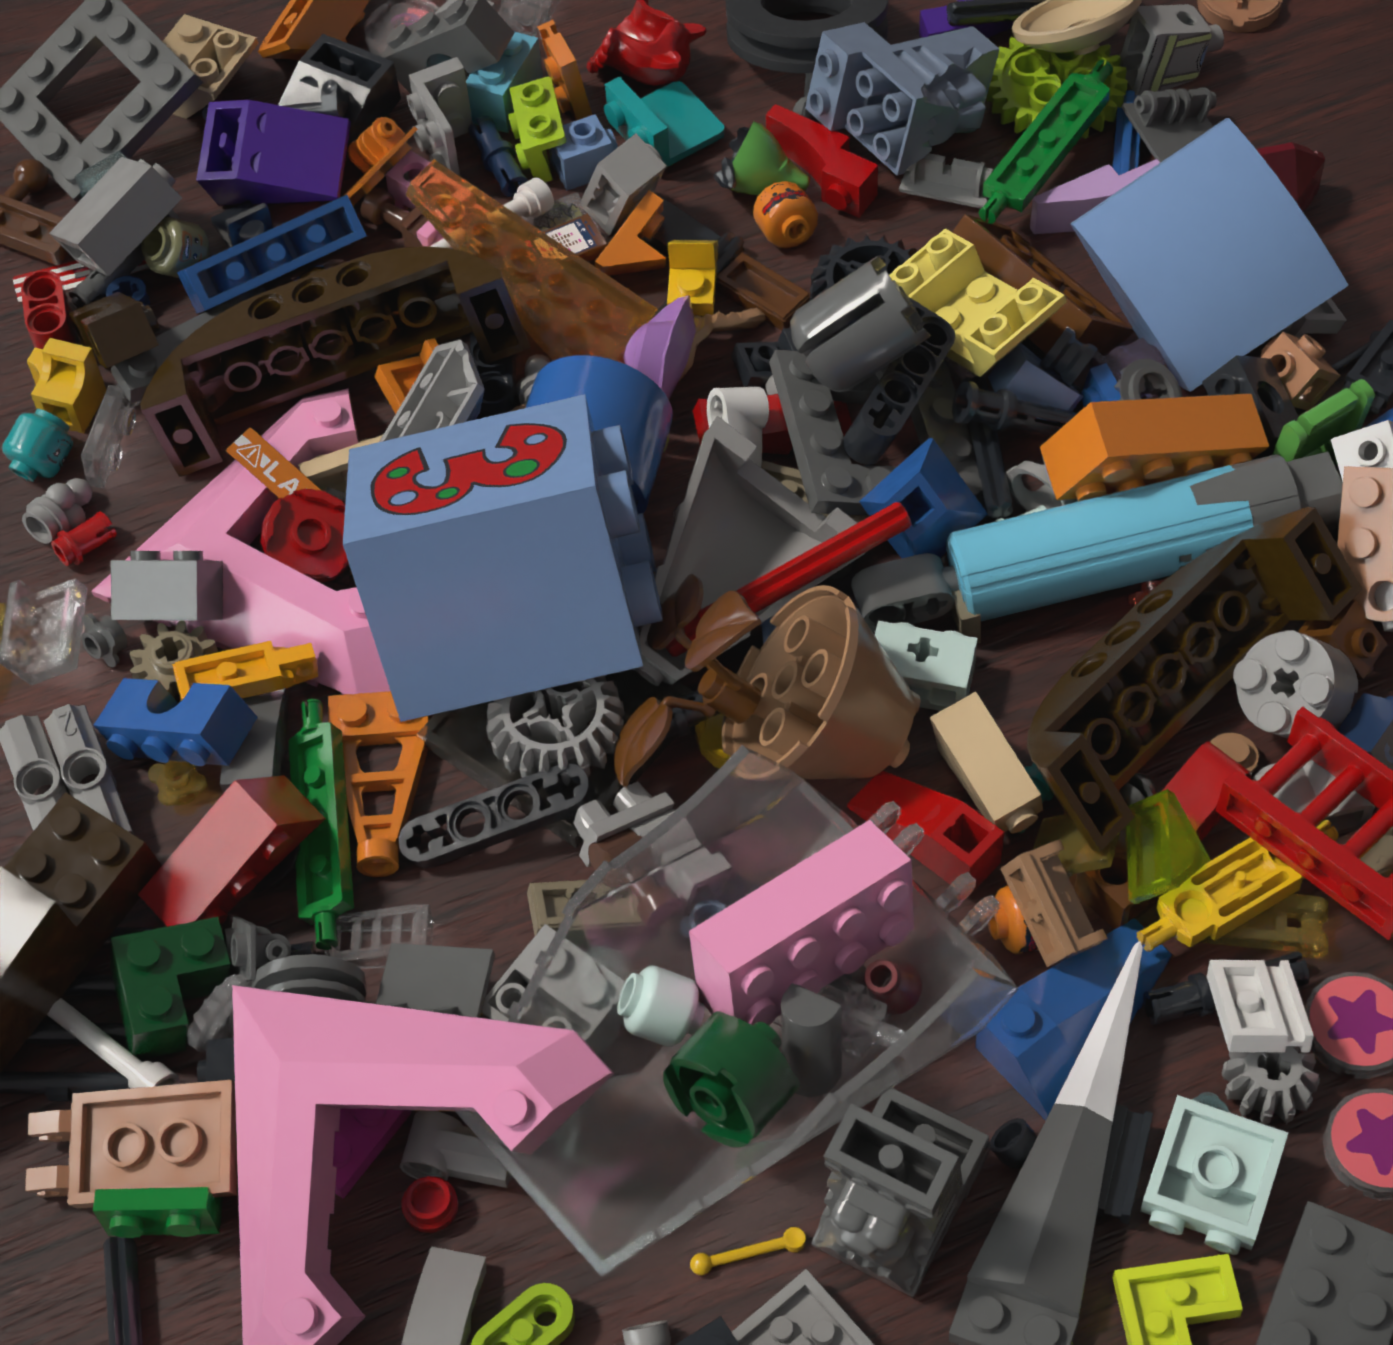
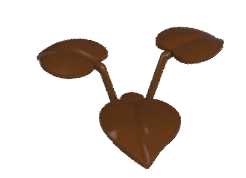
[614,574,762,789]

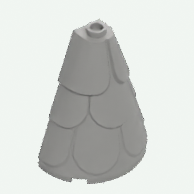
[634,416,865,686]

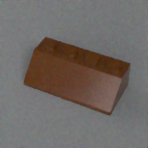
[952,214,1134,367]

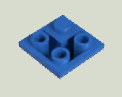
[859,438,988,559]

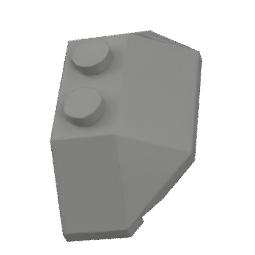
[379,340,485,442]

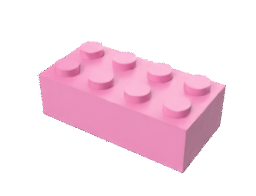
[689,820,914,1026]

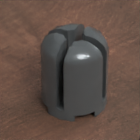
[790,256,931,392]

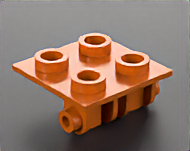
[342,117,418,206]

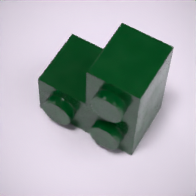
[110,917,230,1060]

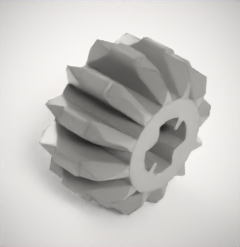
[1222,1046,1320,1125]

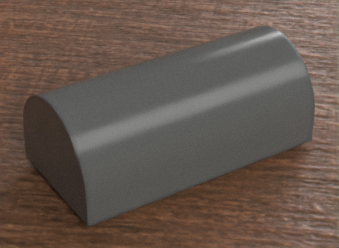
[781,983,842,1097]

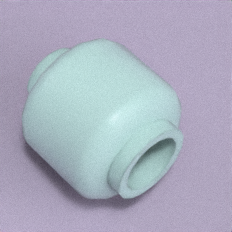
[617,965,705,1047]

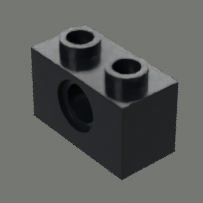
[1202,355,1299,460]

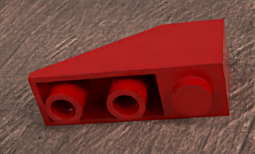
[847,771,1004,898]

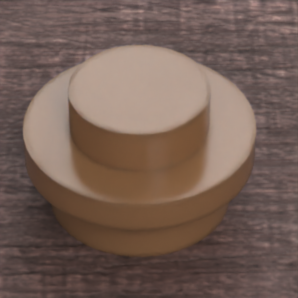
[1211,733,1259,773]

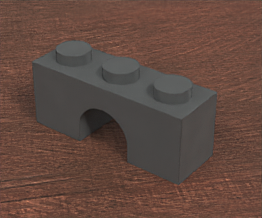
[381,0,515,94]

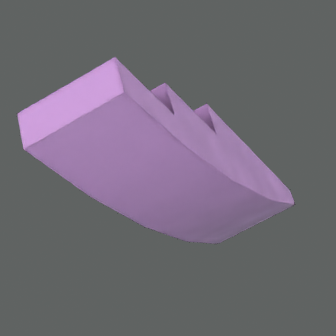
[1030,159,1160,234]

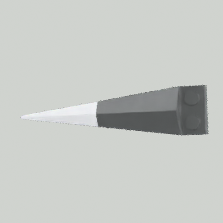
[949,941,1143,1345]

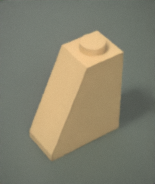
[930,691,1043,833]

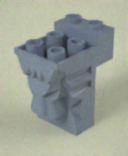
[805,22,1000,176]

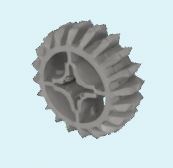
[486,675,625,787]

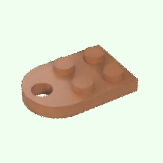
[1337,466,1393,622]

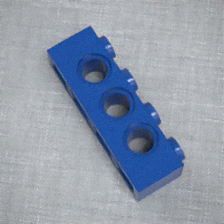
[177,195,367,313]

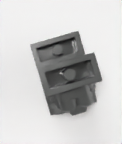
[811,1085,990,1298]

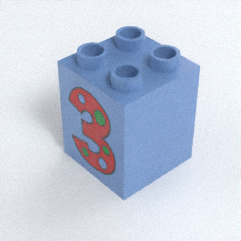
[343,394,663,722]

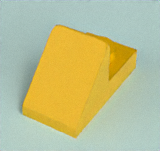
[667,240,718,316]

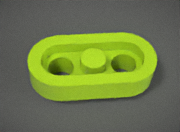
[471,1283,575,1345]

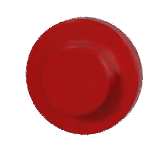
[401,1176,458,1233]

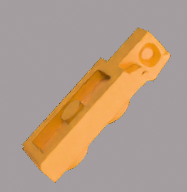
[172,641,318,701]

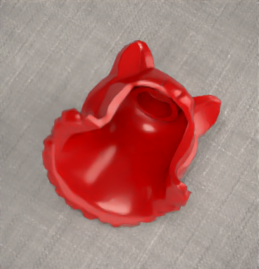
[586,0,707,86]

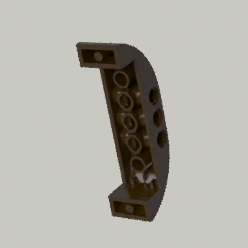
[140,246,531,477]
[1027,507,1362,852]

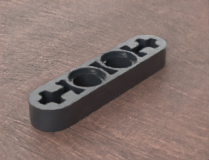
[398,763,595,869]

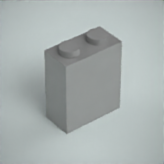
[49,157,182,276]

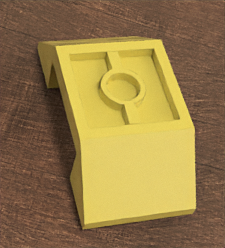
[889,229,1067,377]

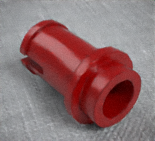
[51,511,117,566]

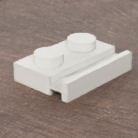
[1207,960,1314,1053]

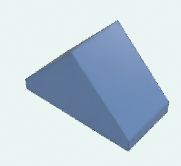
[988,343,1084,423]

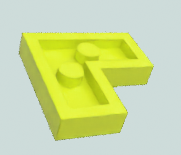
[1113,1254,1243,1345]

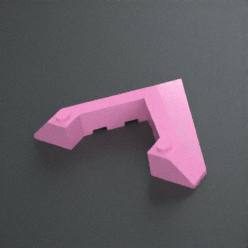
[92,388,390,695]
[232,985,614,1345]

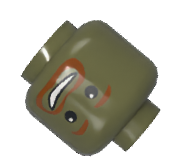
[141,216,209,279]

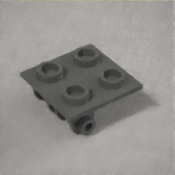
[1121,87,1217,163]

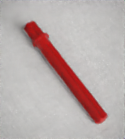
[665,502,911,657]

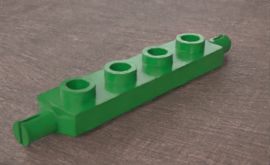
[979,59,1113,224]
[289,699,354,950]

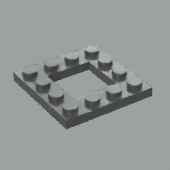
[0,0,203,203]
[769,350,989,520]

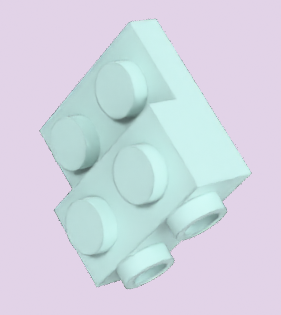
[1141,1095,1288,1255]

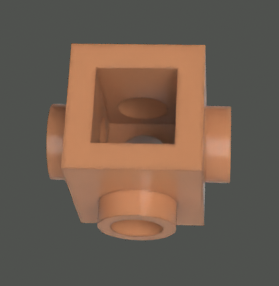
[1261,332,1340,411]

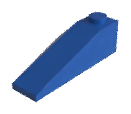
[975,918,1172,1121]

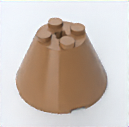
[722,585,921,780]

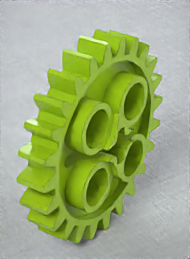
[986,37,1128,138]

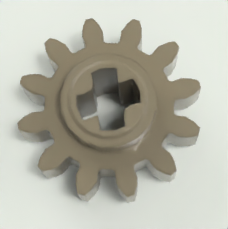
[130,620,218,698]

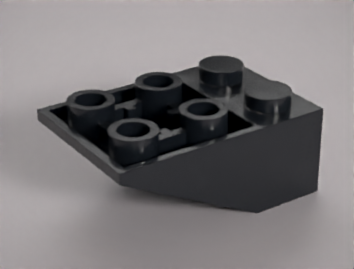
[278,34,401,164]

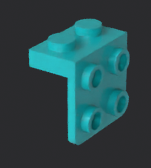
[604,77,725,167]

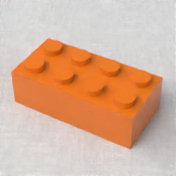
[1040,394,1269,502]

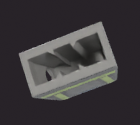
[1120,4,1224,95]

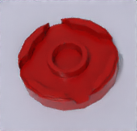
[261,488,349,583]

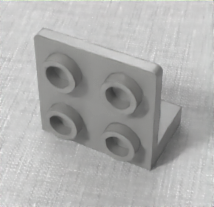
[407,57,472,181]

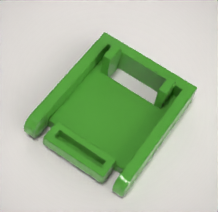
[1272,379,1375,466]

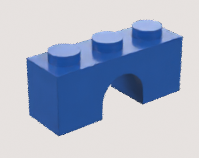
[93,678,258,766]

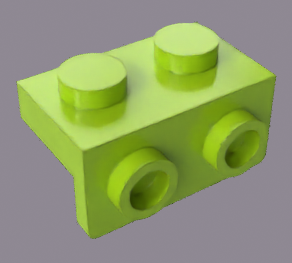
[508,77,567,182]

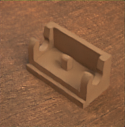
[1000,839,1108,967]

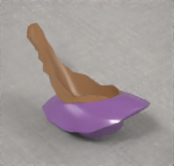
[624,295,766,400]

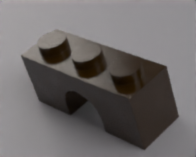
[68,292,160,368]

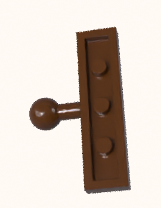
[0,159,69,266]

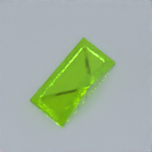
[1126,789,1210,904]

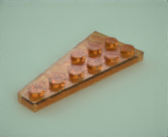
[406,159,658,362]

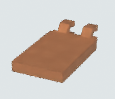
[25,1079,238,1209]

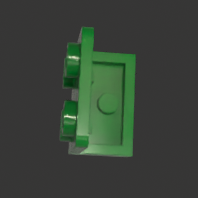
[93,1187,223,1238]

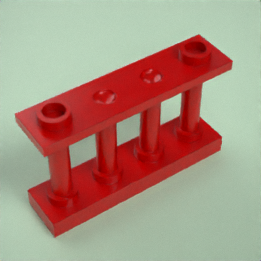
[1216,706,1393,940]

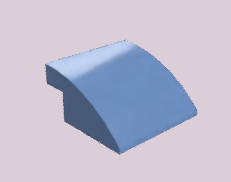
[1070,118,1349,392]

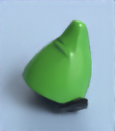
[713,121,810,195]

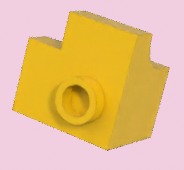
[27,338,107,434]

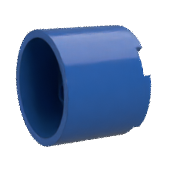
[526,355,673,514]

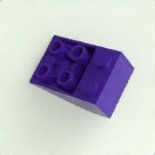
[196,100,351,206]

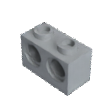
[580,134,667,236]

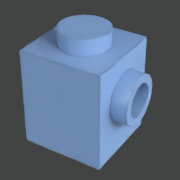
[549,114,618,190]

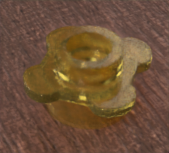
[148,761,207,806]

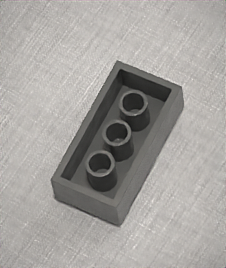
[1255,1201,1393,1345]

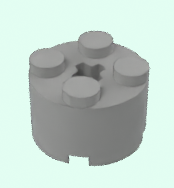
[1233,630,1358,738]

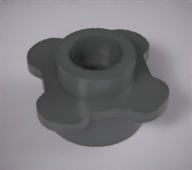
[81,613,127,667]

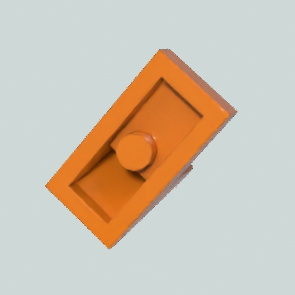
[595,190,666,276]

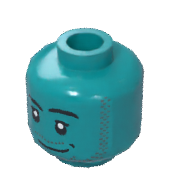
[2,409,73,482]

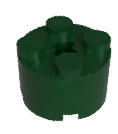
[663,1011,800,1148]

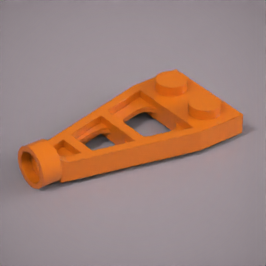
[328,691,431,877]

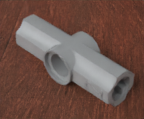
[43,704,134,835]
[0,715,70,831]

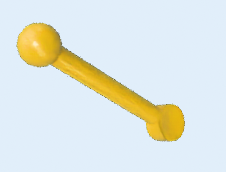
[690,1227,806,1275]

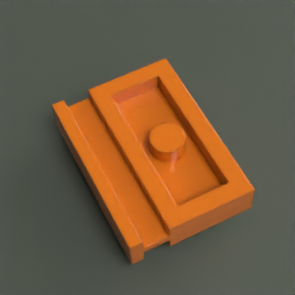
[537,20,592,121]

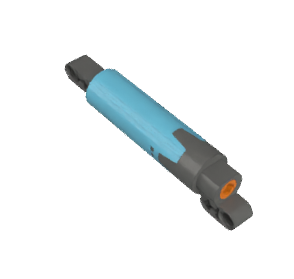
[851,452,1343,631]

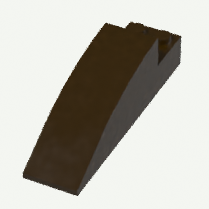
[0,792,162,1073]

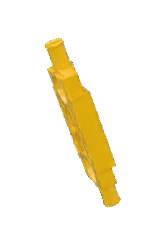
[1137,820,1338,952]

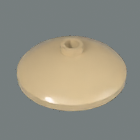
[1012,0,1142,55]

